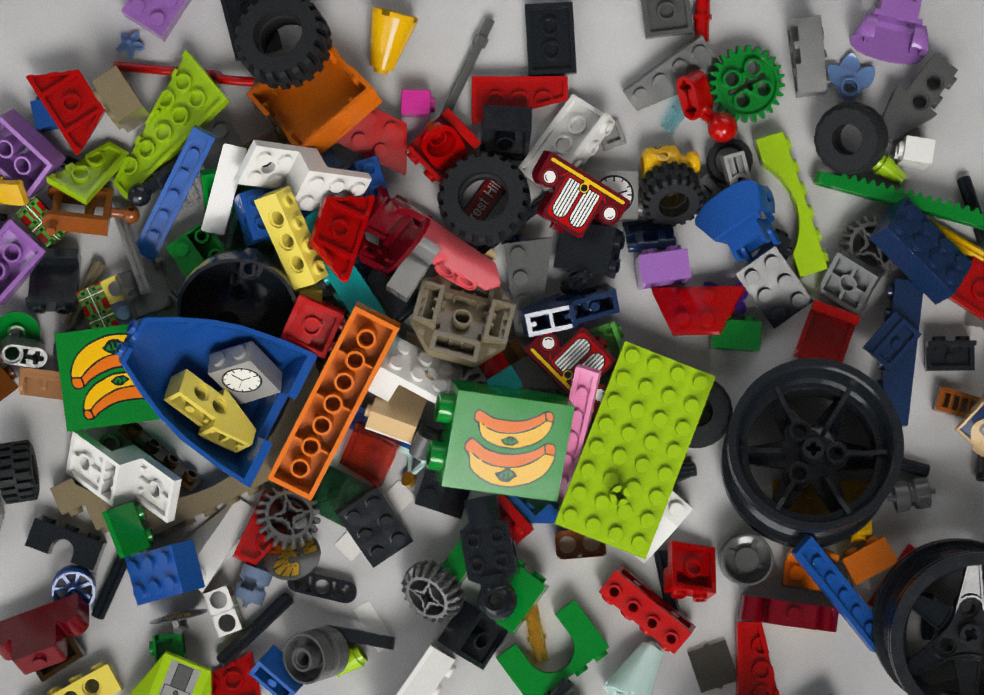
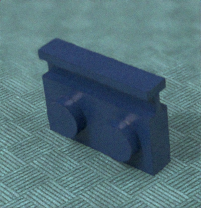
[862,311,922,371]

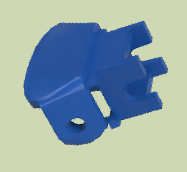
[695,180,781,262]

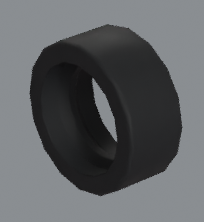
[706,138,753,185]

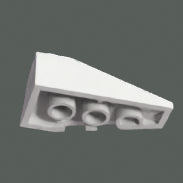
[183,499,255,593]

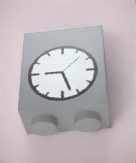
[583,170,643,222]
[208,341,282,405]

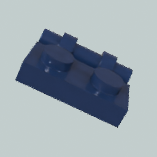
[623,219,676,254]

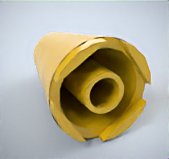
[370,6,419,75]

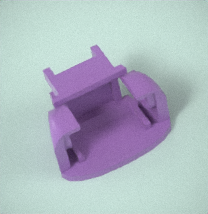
[850,0,929,65]

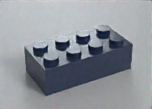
[869,197,973,305]

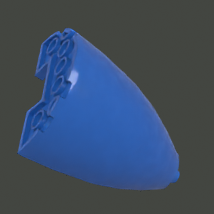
[115,317,318,487]

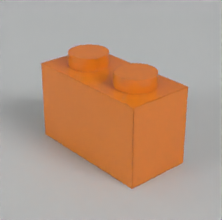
[839,535,898,585]

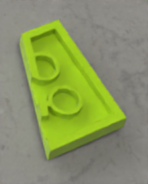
[46,141,129,205]

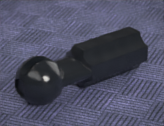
[128,154,180,207]

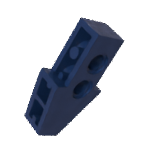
[519,283,620,337]

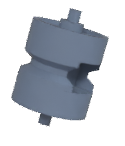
[232,561,273,608]

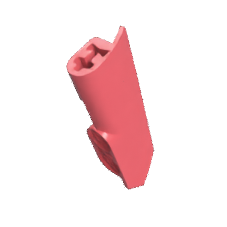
[423,213,501,291]

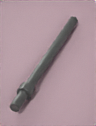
[440,18,495,115]

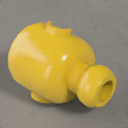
[640,144,700,178]

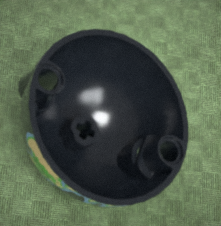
[177,248,297,338]

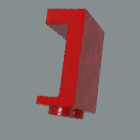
[406,108,481,183]
[793,300,861,362]

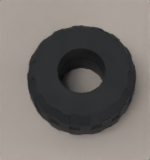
[814,102,889,175]
[689,381,733,448]

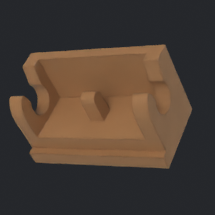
[18,367,63,400]

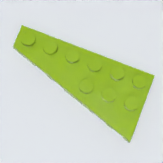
[112,49,231,201]

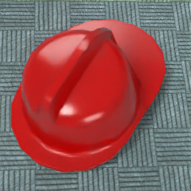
[421,121,466,171]

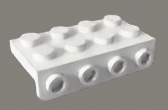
[518,94,615,192]

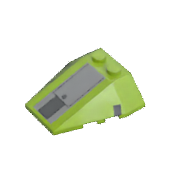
[129,651,212,695]

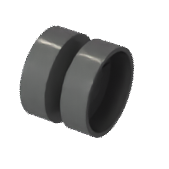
[718,534,774,586]
[283,626,349,685]

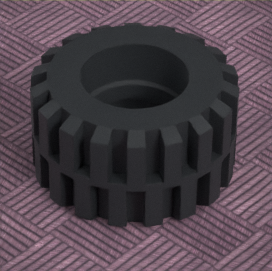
[639,161,704,227]
[0,440,40,504]

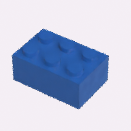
[125,539,205,606]

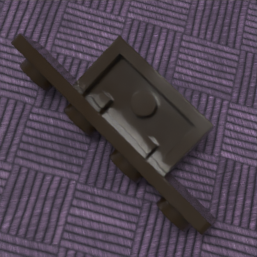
[118,423,203,492]

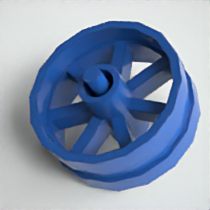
[51,565,96,606]

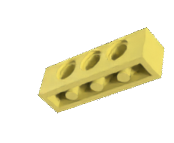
[254,185,329,290]
[47,661,124,695]

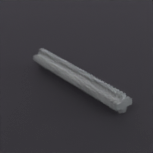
[114,208,153,295]

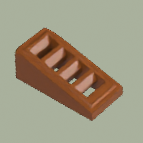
[932,386,980,418]

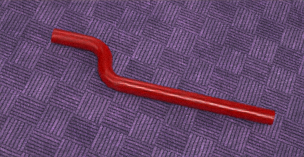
[113,61,255,87]

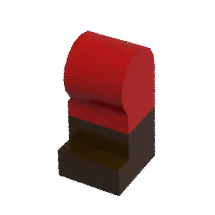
[479,337,527,379]

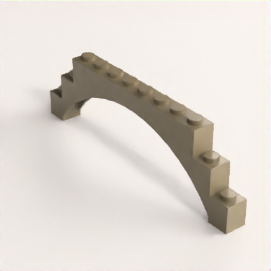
[50,363,320,543]

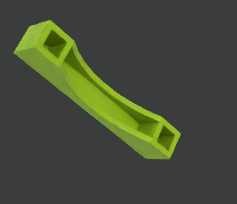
[753,131,830,279]

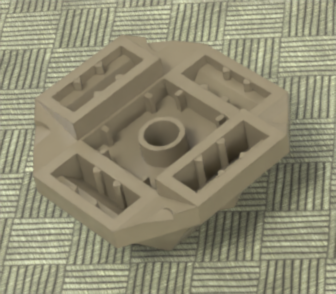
[410,275,516,368]

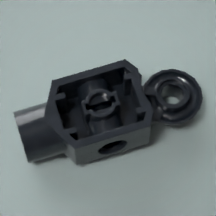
[460,495,520,621]

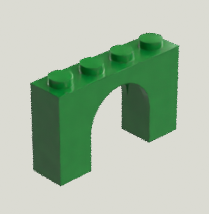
[443,538,549,634]
[496,599,609,695]

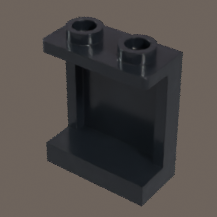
[553,224,625,279]
[25,248,81,314]

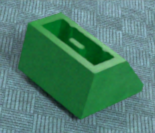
[165,222,227,277]

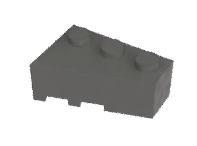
[787,15,830,98]

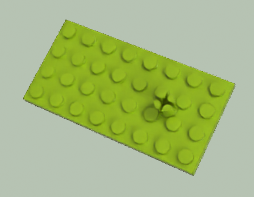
[554,341,716,559]

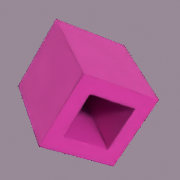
[401,90,435,118]

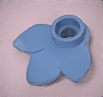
[827,53,875,100]

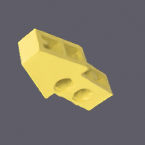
[163,369,256,453]

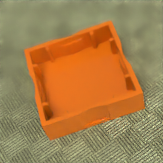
[246,46,383,155]

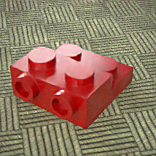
[280,293,348,359]
[664,541,716,602]

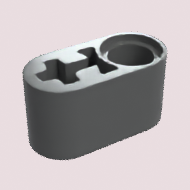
[0,336,48,368]

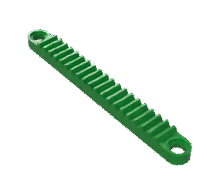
[813,171,984,230]

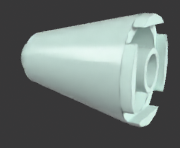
[603,640,664,695]

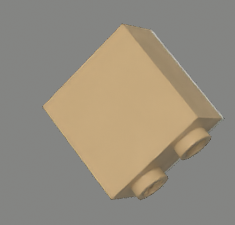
[364,385,427,445]

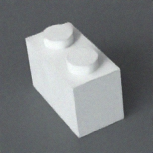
[893,135,936,170]

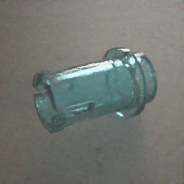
[661,103,686,135]

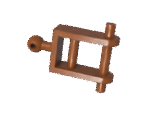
[42,185,140,236]

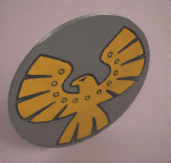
[263,531,321,580]
[149,609,207,635]

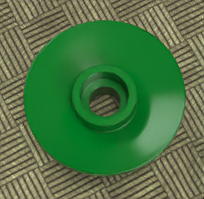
[0,311,41,355]

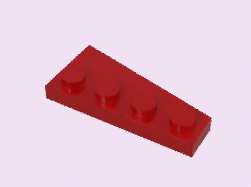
[472,76,568,124]
[735,622,780,695]
[212,651,262,695]

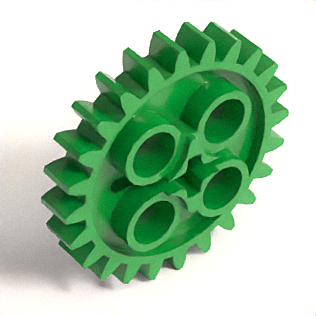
[708,45,785,123]

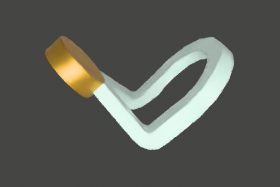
[396,445,426,488]

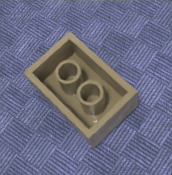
[91,65,149,133]

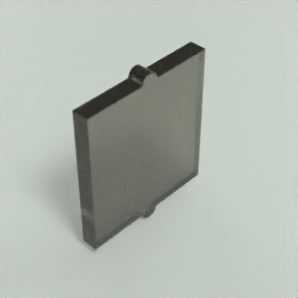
[687,640,736,693]

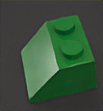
[102,501,155,558]

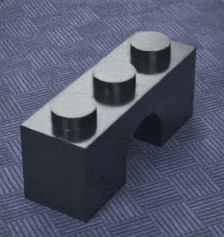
[25,515,107,571]

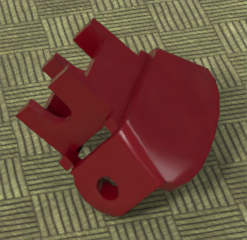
[357,185,430,275]

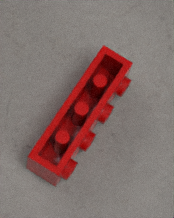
[599,565,696,654]

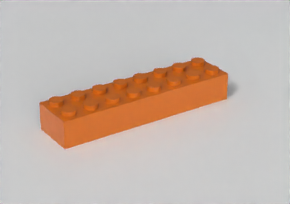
[267,301,401,501]

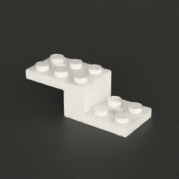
[234,140,372,212]
[368,336,460,403]
[66,430,182,523]

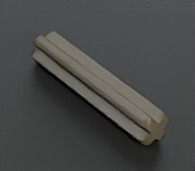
[64,260,105,328]

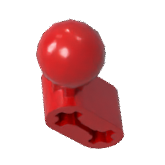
[676,69,738,143]

